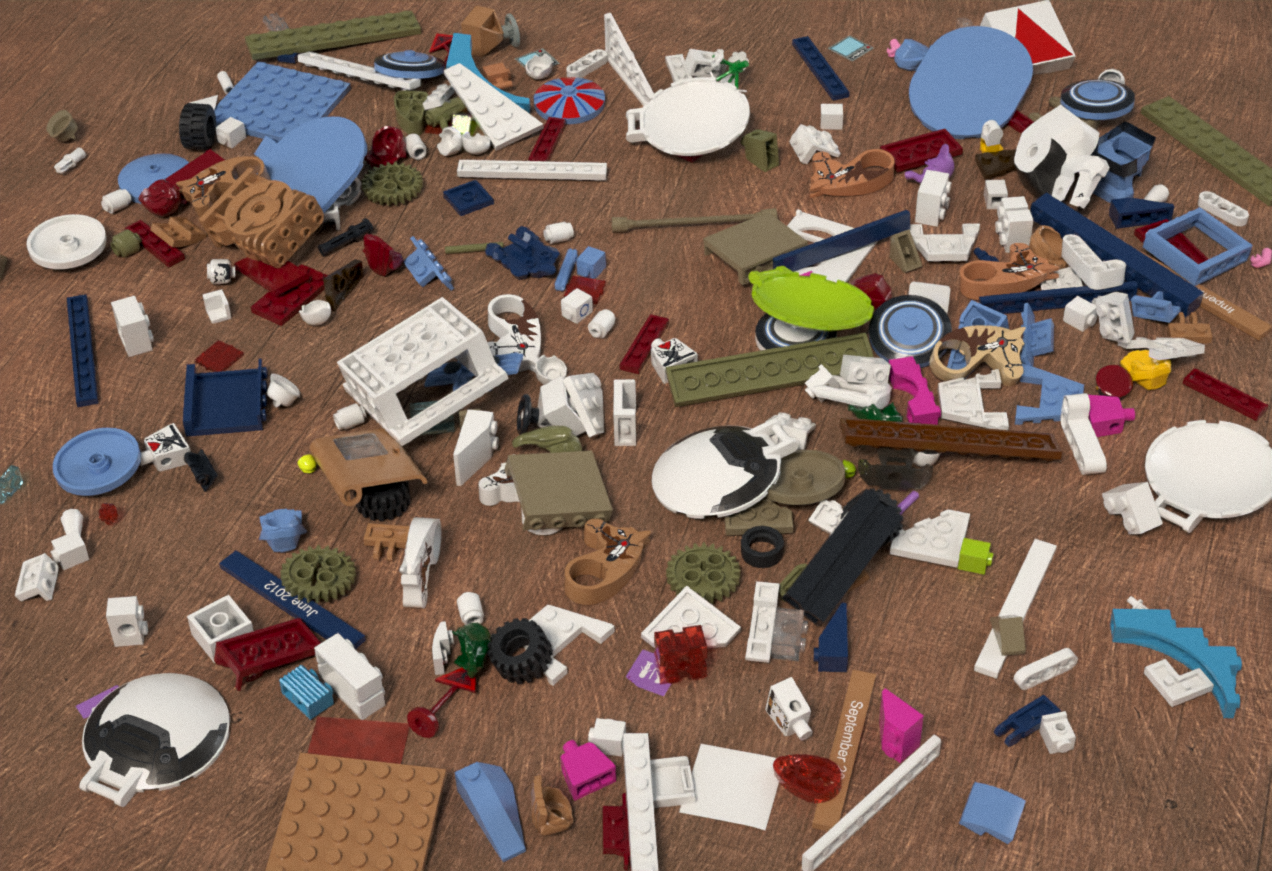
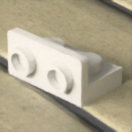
[808,500,843,534]
[15,553,59,601]

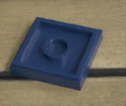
[443,180,494,216]

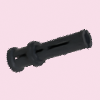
[318,218,374,257]

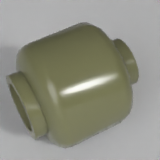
[110,230,141,258]

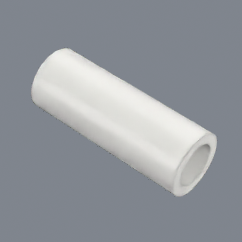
[217,71,234,94]

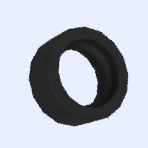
[741,526,784,568]

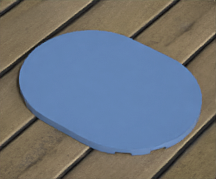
[909,26,1033,139]
[257,116,367,213]

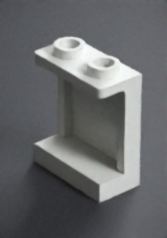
[614,379,636,446]

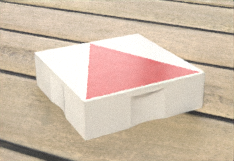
[980,0,1076,75]

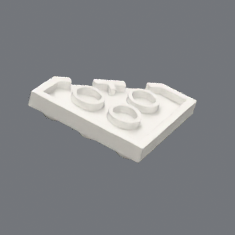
[562,373,604,438]
[890,510,970,568]
[641,586,741,651]

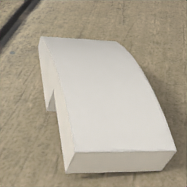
[432,621,454,675]

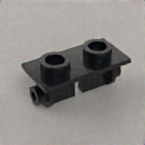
[184,449,218,492]

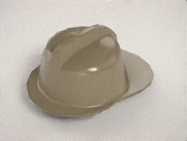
[46,110,78,142]

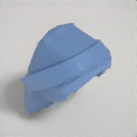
[894,39,930,71]
[259,509,307,553]

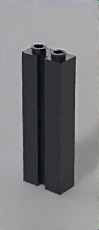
[782,489,902,627]

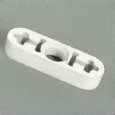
[566,49,607,78]
[1198,191,1249,226]
[1014,648,1078,690]

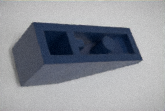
[1109,197,1174,229]
[813,603,848,672]

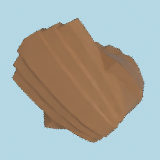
[1029,225,1070,270]
[530,775,573,835]

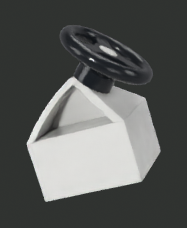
[517,376,586,436]

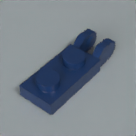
[994,695,1061,747]

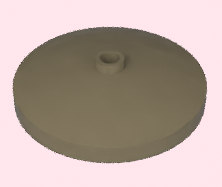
[765,450,845,505]

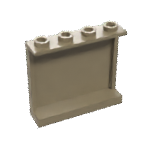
[703,212,808,285]
[504,451,613,530]

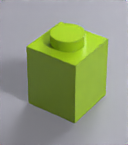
[958,538,994,575]

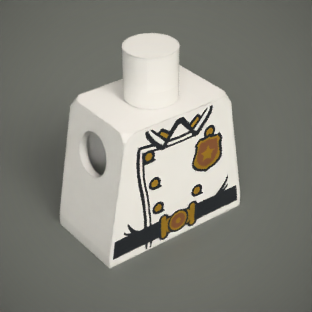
[765,677,813,740]

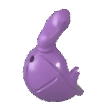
[904,144,955,184]

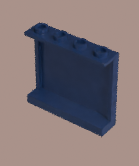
[183,358,268,437]

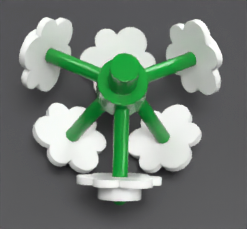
[710,49,749,93]

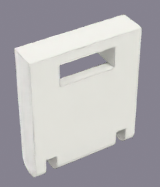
[650,756,696,808]

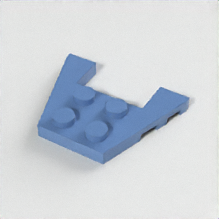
[1015,364,1084,425]

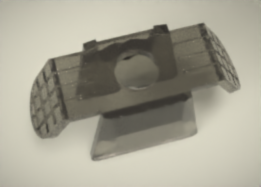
[858,446,933,491]

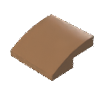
[151,217,207,247]

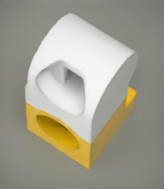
[980,120,1004,153]

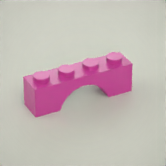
[888,356,941,425]

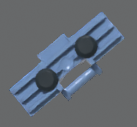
[424,352,524,392]

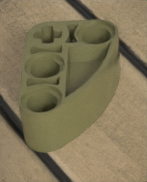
[394,90,429,136]

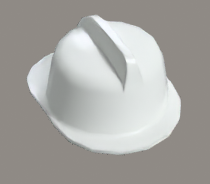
[267,374,300,408]

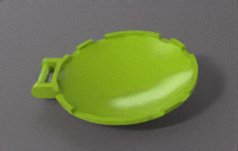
[749,266,874,332]

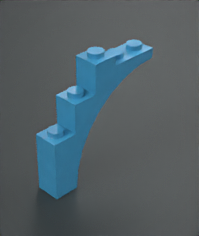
[446,33,530,114]
[1110,609,1242,718]

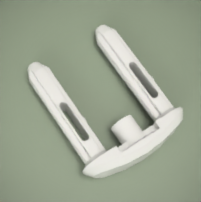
[812,375,892,409]

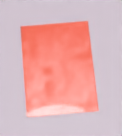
[308,717,410,764]

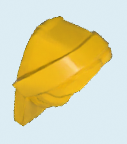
[1120,350,1171,390]

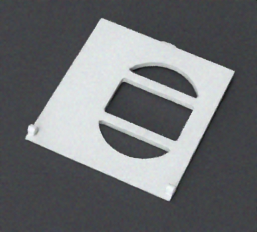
[787,209,878,283]

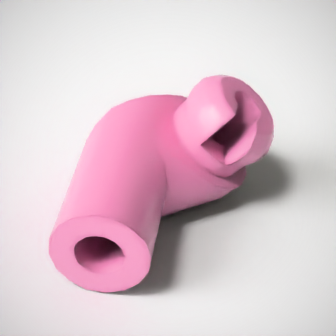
[887,39,901,58]
[1250,248,1272,268]

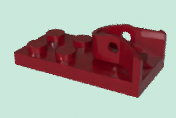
[214,618,321,691]

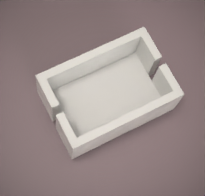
[314,633,385,720]

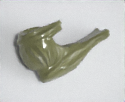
[512,426,582,453]

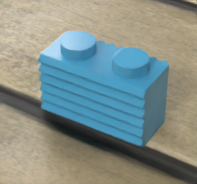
[279,665,334,720]

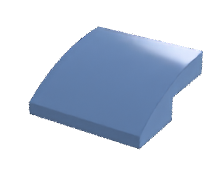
[959,782,1026,844]

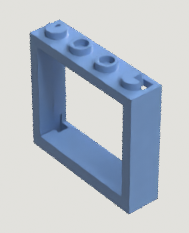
[1143,207,1253,286]

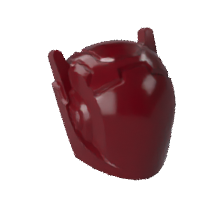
[138,179,187,217]

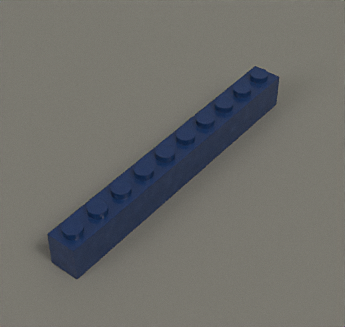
[1030,192,1204,318]

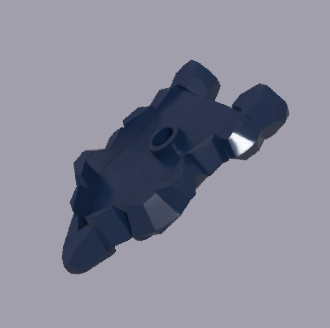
[485,226,560,280]

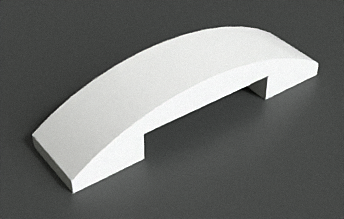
[745,581,779,663]

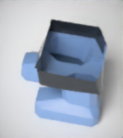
[1090,121,1156,203]

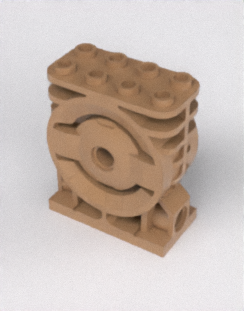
[199,167,324,268]

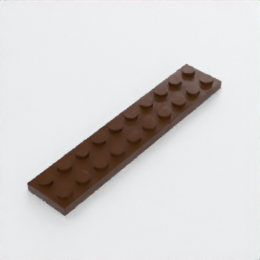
[839,417,1062,461]

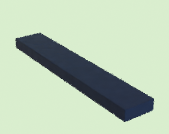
[792,36,850,101]

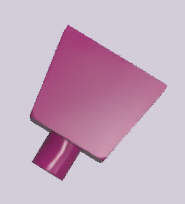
[1088,395,1135,437]
[560,740,616,801]

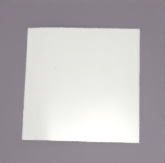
[679,744,785,830]

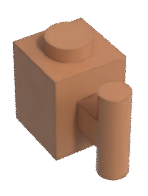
[482,62,513,90]

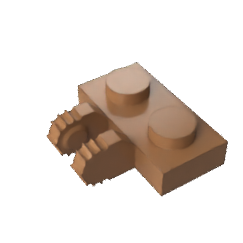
[1167,312,1213,343]
[363,523,410,561]

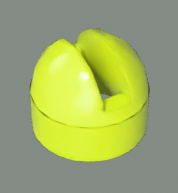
[297,454,316,474]

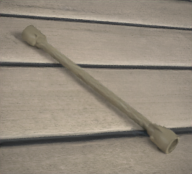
[612,208,777,233]

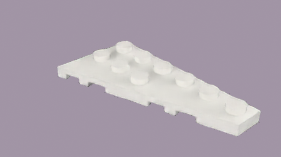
[604,13,654,106]
[444,63,544,151]

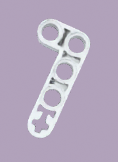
[1061,234,1126,290]
[1060,393,1107,475]

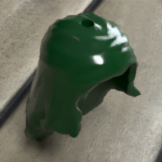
[848,402,903,422]
[452,622,492,678]

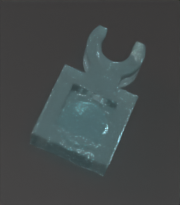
[0,465,23,504]

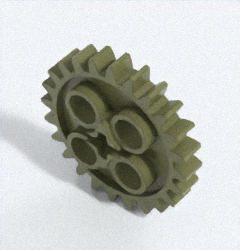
[362,162,423,206]
[666,542,741,604]
[280,545,356,603]

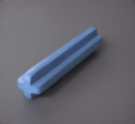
[555,248,578,291]

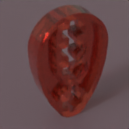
[773,754,842,803]

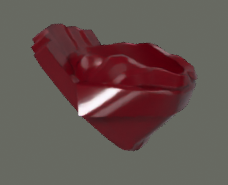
[364,126,406,168]
[362,234,404,277]
[849,272,892,311]

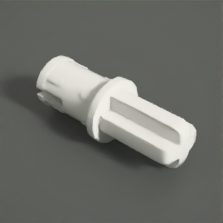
[54,148,86,174]

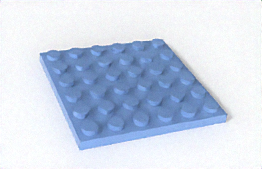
[214,62,351,140]

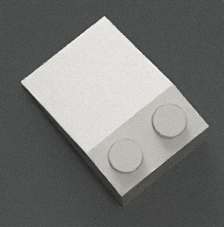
[453,410,499,486]

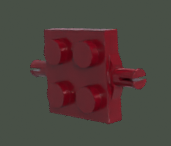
[602,793,631,871]

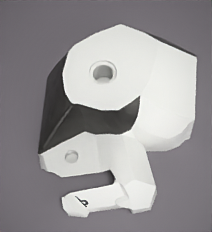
[1014,105,1109,209]

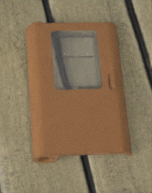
[310,428,428,506]

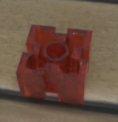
[654,625,707,685]

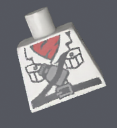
[651,338,698,384]
[140,423,190,471]

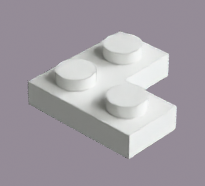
[1144,659,1214,707]

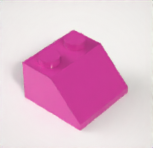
[879,688,924,763]

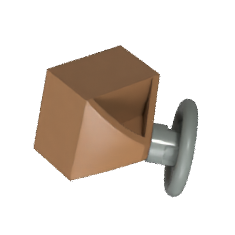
[461,6,520,57]

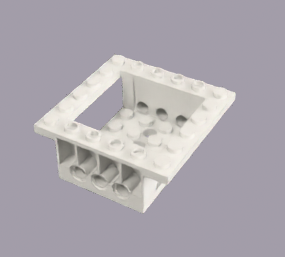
[337,297,509,446]

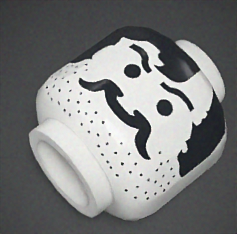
[207,259,235,285]

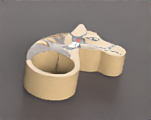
[929,325,1026,387]

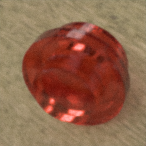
[98,503,118,525]

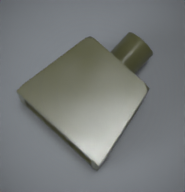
[740,129,779,172]

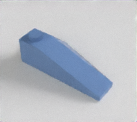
[947,300,1009,380]
[455,762,526,862]

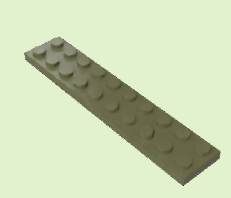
[245,11,421,60]
[1141,96,1272,206]
[665,332,874,407]

